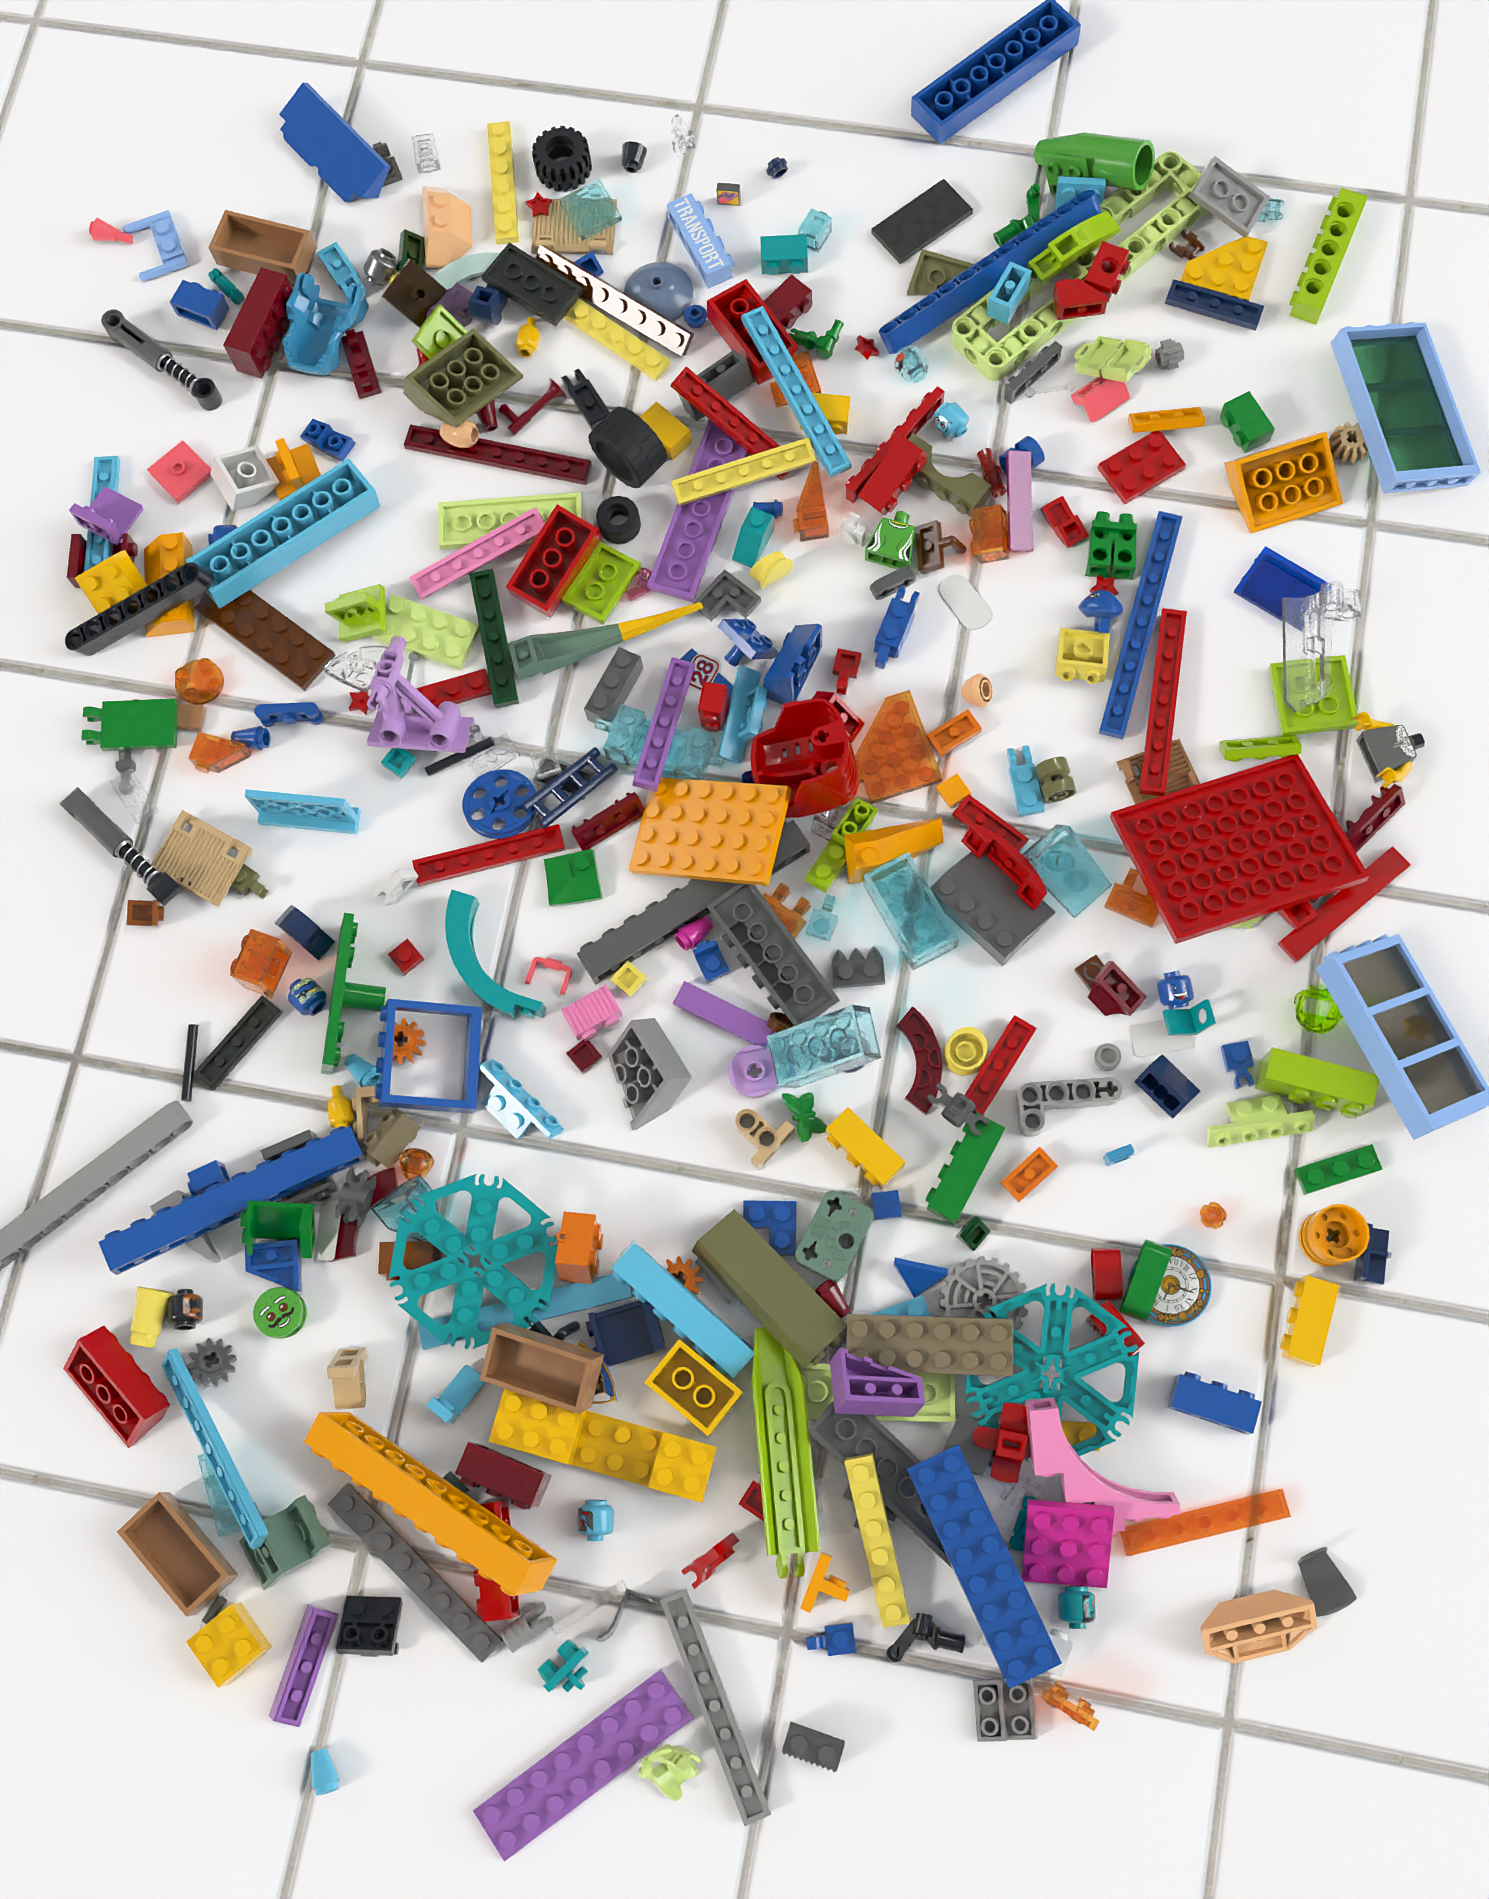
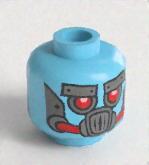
[577,1499,614,1541]

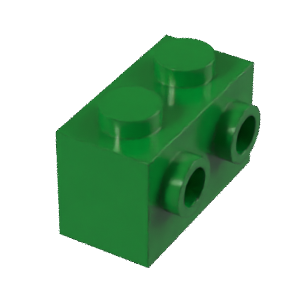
[1220,391,1275,453]

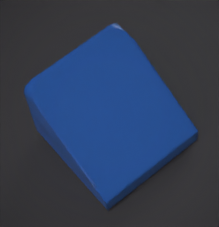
[574,251,604,276]

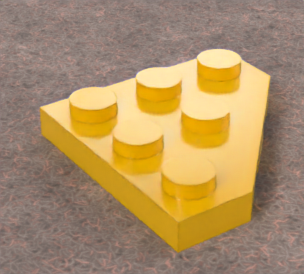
[1181,236,1268,301]

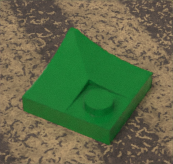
[544,849,603,907]

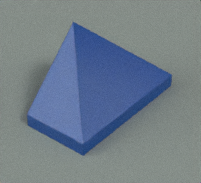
[893,1257,948,1298]

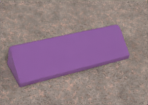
[269,1604,339,1727]

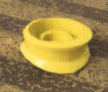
[749,551,794,589]
[943,1027,988,1076]

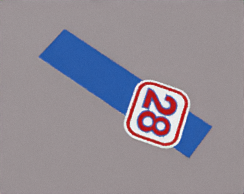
[680,648,733,702]

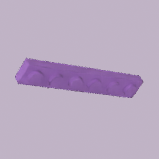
[632,657,695,792]

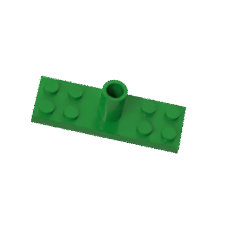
[321,912,386,1075]

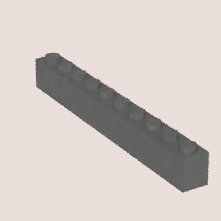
[576,820,810,985]

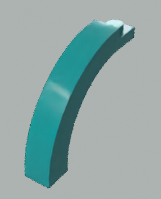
[445,889,546,1020]

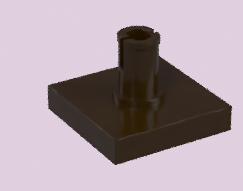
[381,259,448,328]

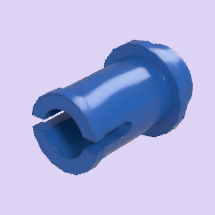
[753,499,783,519]

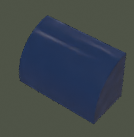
[1134,1054,1201,1119]

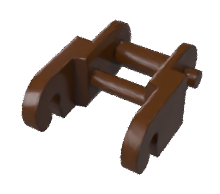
[1169,229,1205,260]

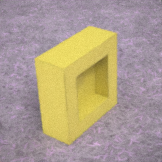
[610,961,647,998]

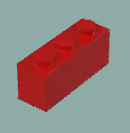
[857,434,929,515]

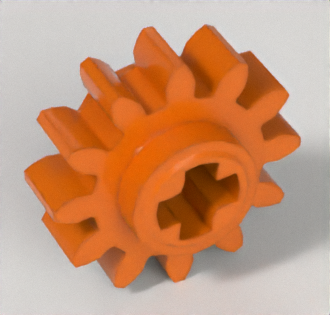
[381,1018,427,1066]
[666,1256,704,1294]

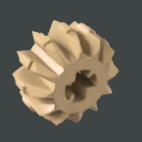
[1329,421,1369,465]

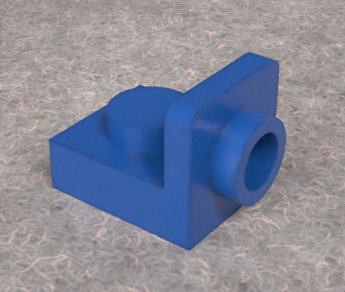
[693,940,730,984]

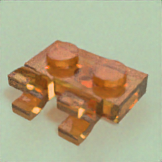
[1104,868,1159,928]
[763,882,811,939]
[1040,1681,1100,1731]

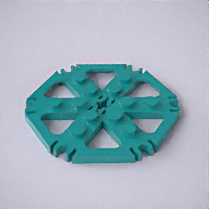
[388,1174,558,1349]
[965,1283,1139,1461]

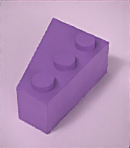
[830,1347,925,1417]

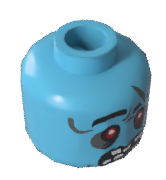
[933,402,969,439]

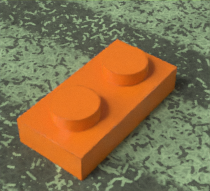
[926,709,982,757]
[1000,1147,1058,1203]

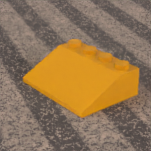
[1224,432,1343,533]

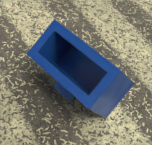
[170,280,230,331]

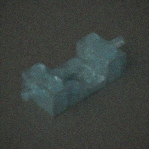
[595,704,725,780]

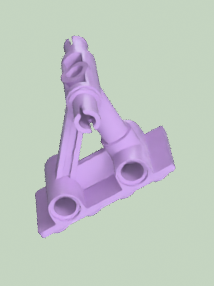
[367,636,474,753]

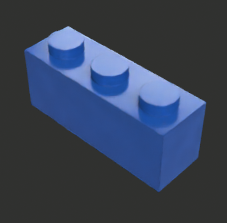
[1167,1371,1262,1435]

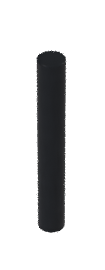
[425,736,495,776]
[181,1024,199,1102]

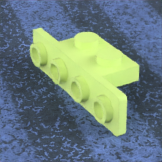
[1207,1095,1315,1148]

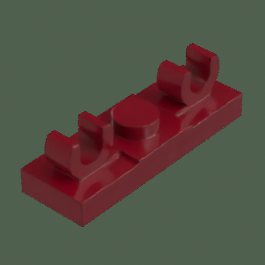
[341,329,382,399]
[1344,784,1406,853]
[571,792,645,851]

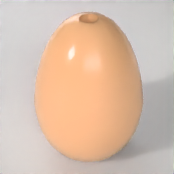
[440,420,479,448]

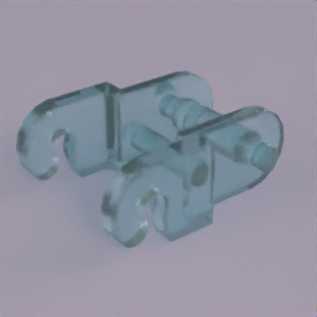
[1257,195,1284,222]

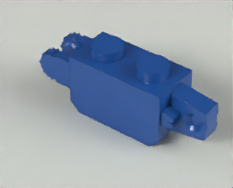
[874,586,920,670]

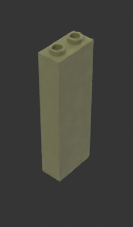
[692,1209,847,1369]

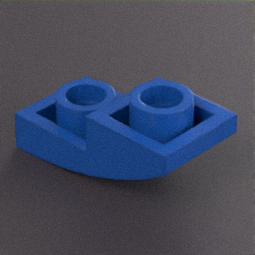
[300,418,356,462]

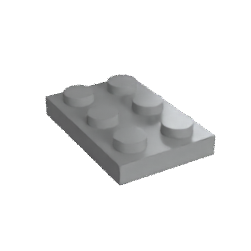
[1189,156,1270,238]

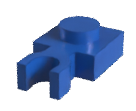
[1220,1040,1254,1090]

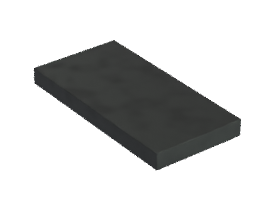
[871,179,973,264]
[481,242,584,327]

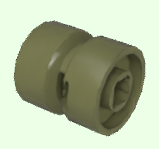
[1035,756,1077,803]

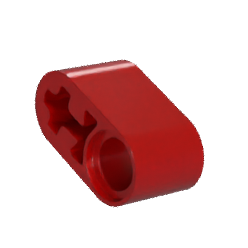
[1091,1248,1123,1300]

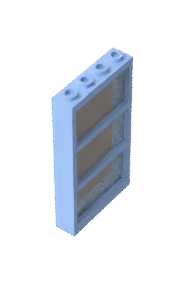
[1316,934,1489,1140]

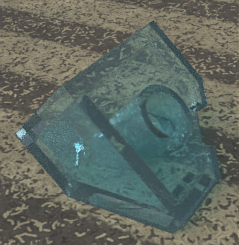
[371,1175,438,1241]

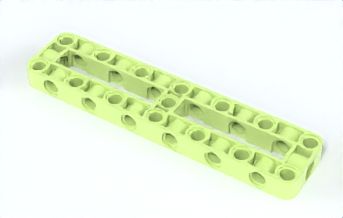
[951,151,1208,381]

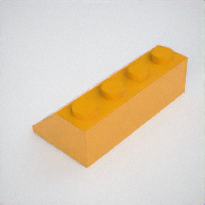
[144,532,195,638]

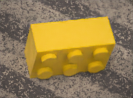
[644,1339,744,1437]

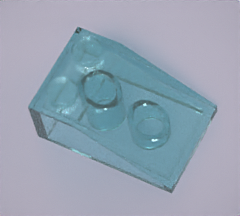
[1022,824,1112,918]

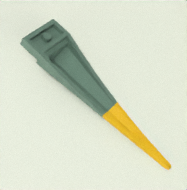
[508,602,703,680]

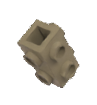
[360,1108,421,1169]

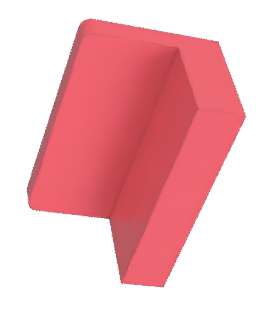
[1071,376,1130,422]

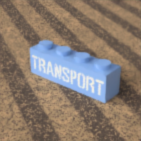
[667,193,734,289]

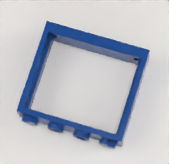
[374,998,482,1114]

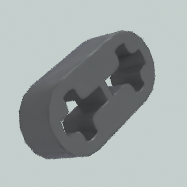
[869,566,916,600]

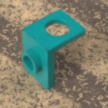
[1162,999,1216,1036]

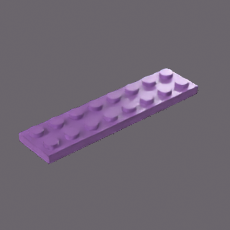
[647,420,748,602]
[473,1669,693,1862]

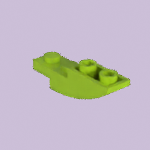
[1028,211,1121,284]
[804,798,879,893]

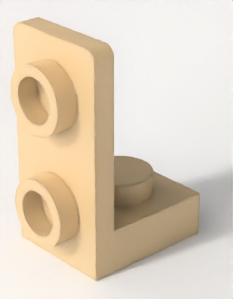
[352,1085,392,1143]

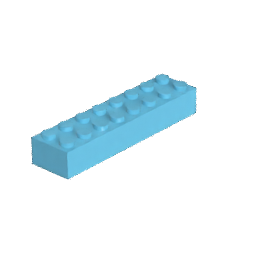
[186,458,381,609]

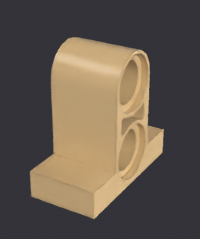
[735,1108,795,1170]
[327,1347,367,1410]

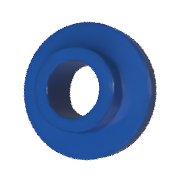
[684,305,707,329]

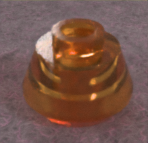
[398,1148,435,1181]

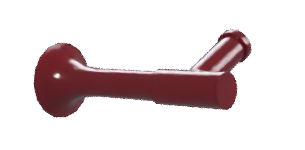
[499,378,566,436]

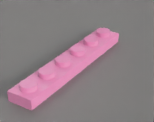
[409,507,545,600]

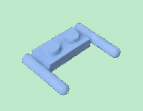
[123,210,189,282]

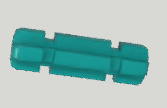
[208,268,245,305]
[1009,1495,1038,1552]

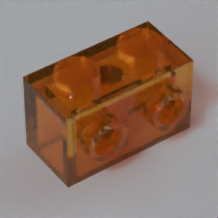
[969,504,1009,564]

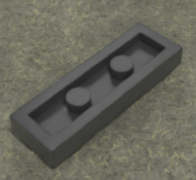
[1004,341,1063,404]

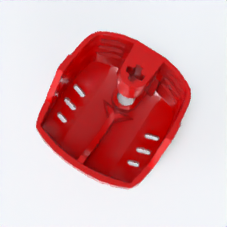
[750,698,859,818]

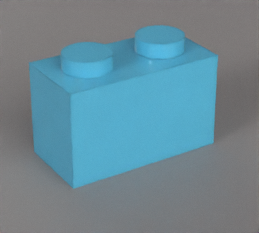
[986,261,1032,325]

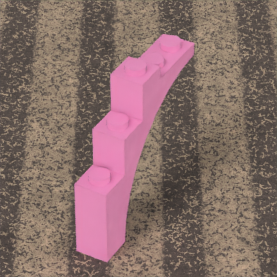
[1025,1397,1181,1535]

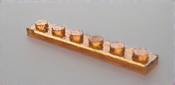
[1119,1488,1291,1557]

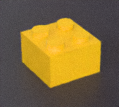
[75,550,147,614]
[186,1602,273,1688]

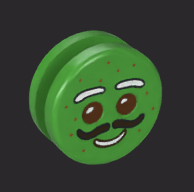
[253,1287,307,1339]

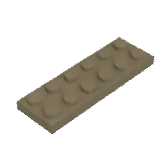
[847,1314,1014,1376]

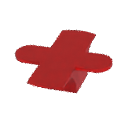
[972,1403,1030,1483]

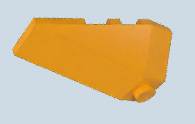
[844,817,943,884]

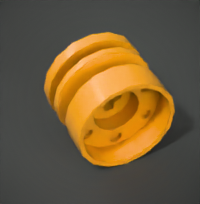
[1298,1204,1370,1267]

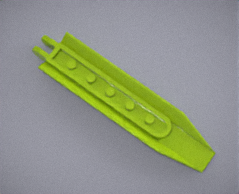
[752,1327,821,1579]

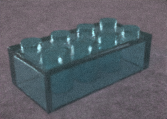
[863,852,959,971]
[767,1004,881,1089]

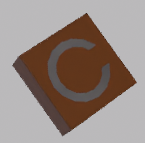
[1074,954,1104,991]

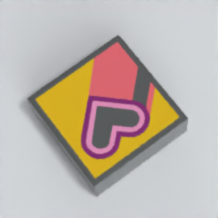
[716,183,741,206]

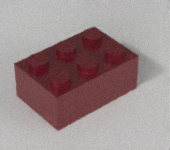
[454,1442,552,1510]

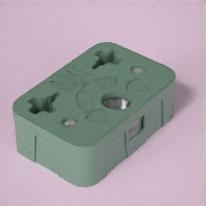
[795,1190,873,1283]

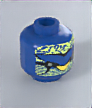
[288,978,327,1016]

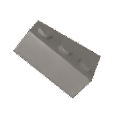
[608,1018,692,1131]

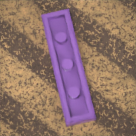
[673,981,774,1049]

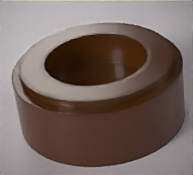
[767,1012,793,1035]

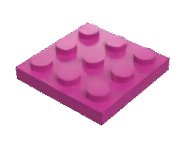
[1021,1499,1115,1588]

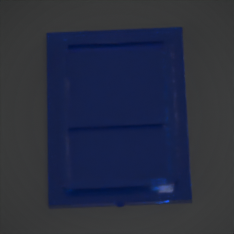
[1233,546,1333,633]

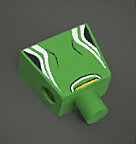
[865,511,915,570]

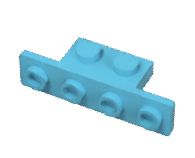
[718,665,768,764]
[479,1059,564,1139]

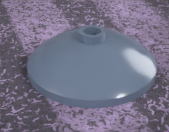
[624,262,693,322]

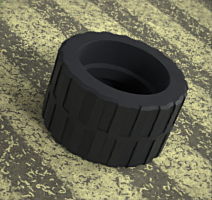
[588,406,667,488]

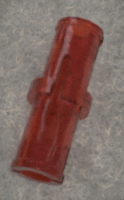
[977,448,1007,498]

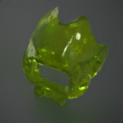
[1293,985,1343,1035]

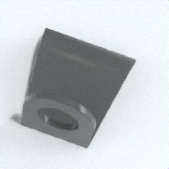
[1297,1547,1357,1617]
[596,1588,657,1642]

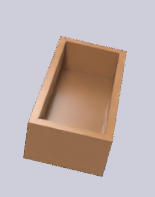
[208,210,317,284]
[480,1322,604,1414]
[117,1492,239,1617]

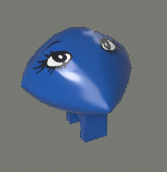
[1078,589,1123,633]

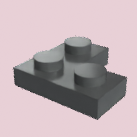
[692,569,762,622]

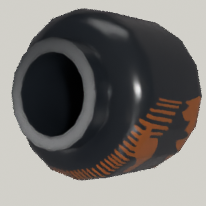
[167,1289,203,1331]

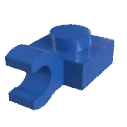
[806,1622,856,1656]

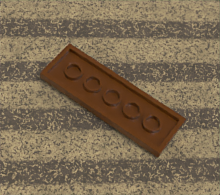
[194,590,336,691]

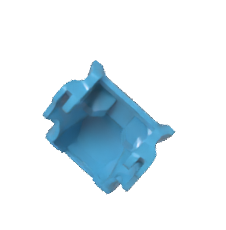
[282,273,369,375]

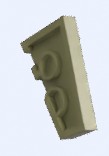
[907,249,974,296]

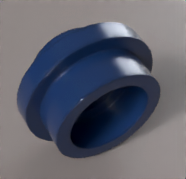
[766,157,788,179]

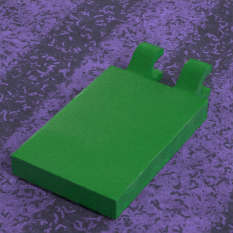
[81,698,178,751]

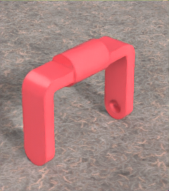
[525,957,572,995]

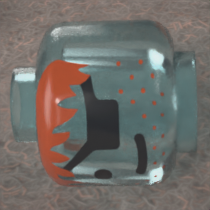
[894,346,929,383]

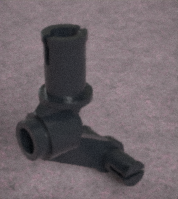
[886,1613,965,1663]

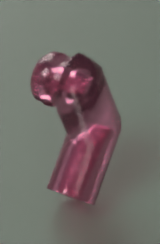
[626,568,652,602]

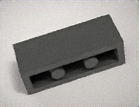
[678,350,754,421]
[584,647,643,730]

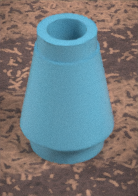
[344,1054,380,1087]
[310,1748,340,1796]

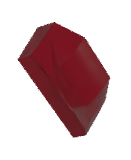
[1087,961,1147,1016]

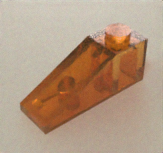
[792,461,829,542]

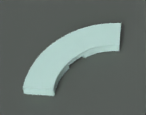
[433,252,500,297]

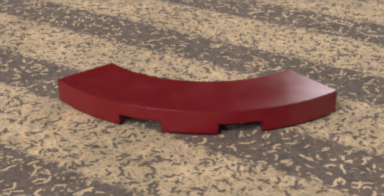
[896,1006,943,1115]
[328,1167,400,1262]

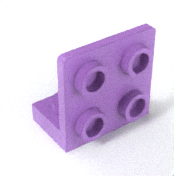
[69,487,144,545]

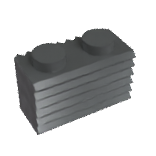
[782,1721,845,1773]

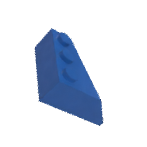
[763,623,822,705]

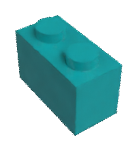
[760,234,808,275]

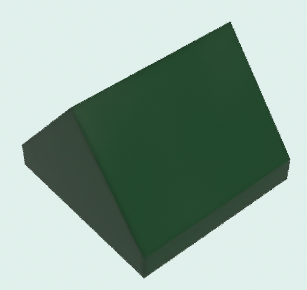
[955,1216,990,1251]

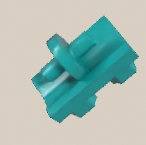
[537,1639,589,1693]

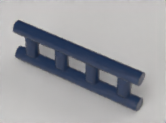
[521,747,618,829]

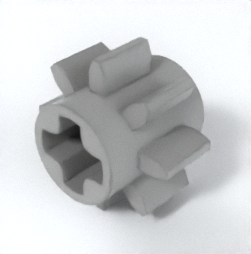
[1155,338,1184,371]

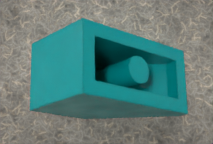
[732,507,774,568]

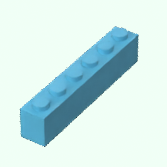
[611,1240,754,1378]

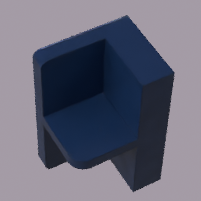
[1354,1223,1392,1285]

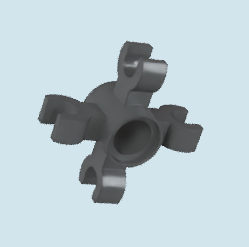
[927,1083,990,1137]
[335,1166,376,1227]

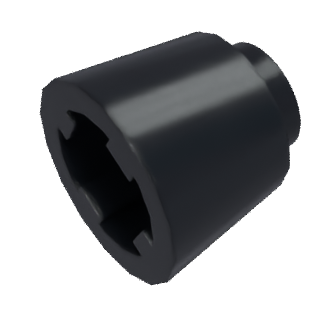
[622,141,647,173]

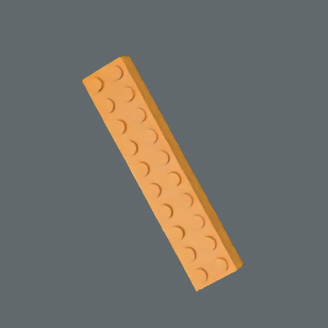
[304,1412,557,1596]

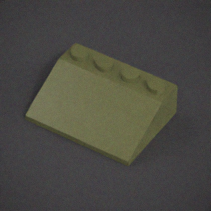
[403,328,524,428]

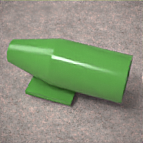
[1034,132,1155,195]

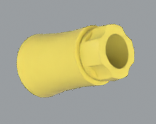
[130,1286,175,1348]

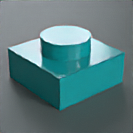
[380,748,417,779]

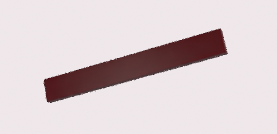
[403,424,592,485]

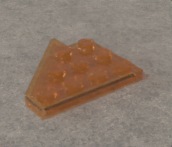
[855,690,943,804]

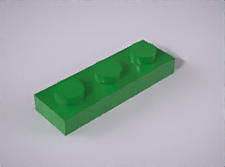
[1294,1144,1383,1195]

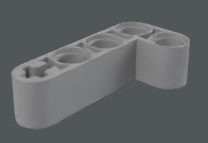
[1016,1077,1123,1137]

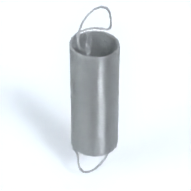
[200,1589,229,1629]

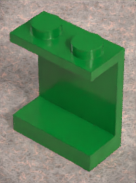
[240,1200,316,1259]

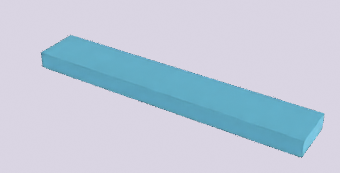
[84,456,120,572]

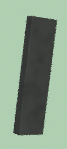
[193,995,283,1090]

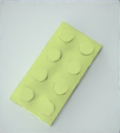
[372,594,480,670]

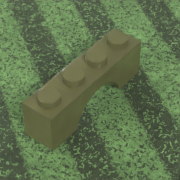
[909,434,991,518]

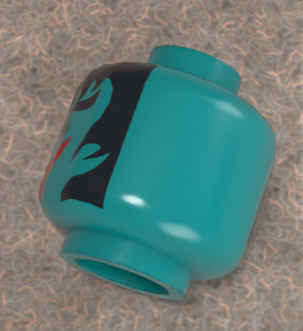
[1058,1586,1096,1629]

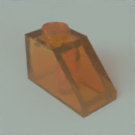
[188,732,251,773]

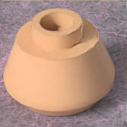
[961,673,993,708]

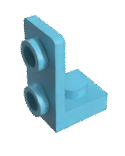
[426,1364,486,1424]

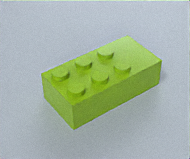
[1255,1047,1379,1118]

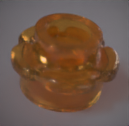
[1199,1202,1227,1229]

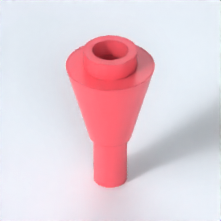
[89,217,134,244]

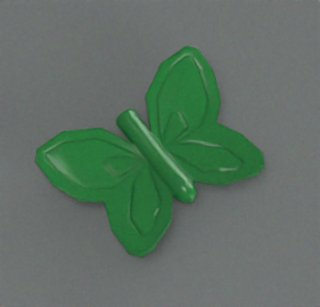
[782,1092,827,1143]

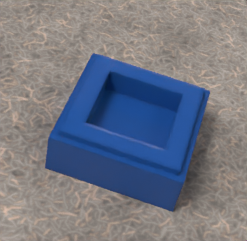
[871,1190,902,1221]

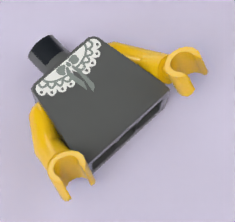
[1352,712,1425,788]

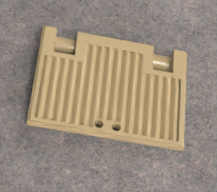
[531,198,617,255]
[151,810,253,907]

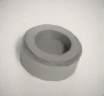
[1094,1043,1121,1071]

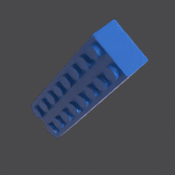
[911,0,1081,145]
[906,1445,1062,1689]

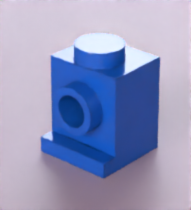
[187,1160,231,1196]

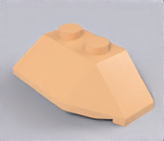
[422,186,473,269]
[1200,1589,1318,1664]

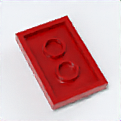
[1097,431,1186,505]

